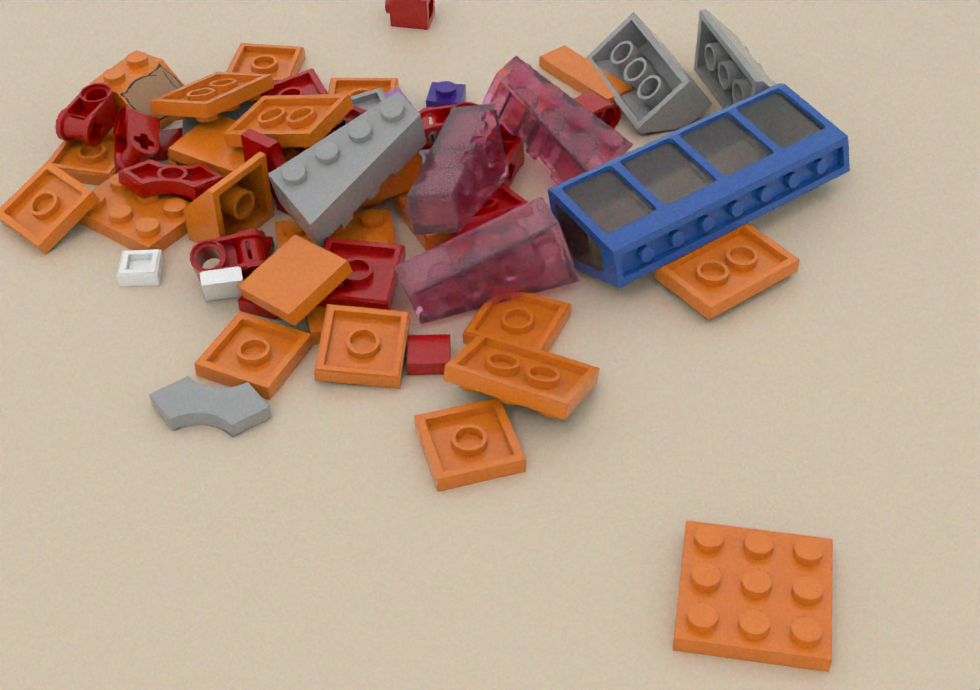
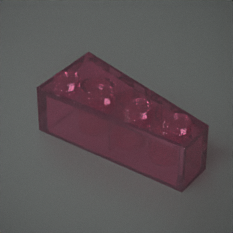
[482,56,633,185]
[405,103,509,235]
[393,196,580,324]

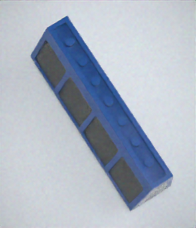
[548,83,850,289]

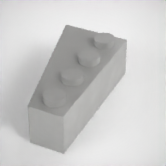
[268,91,427,248]

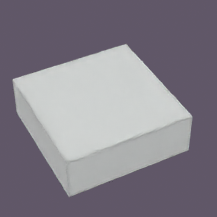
[117,249,164,287]
[200,266,243,301]

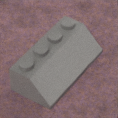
[694,9,793,143]
[586,12,713,134]

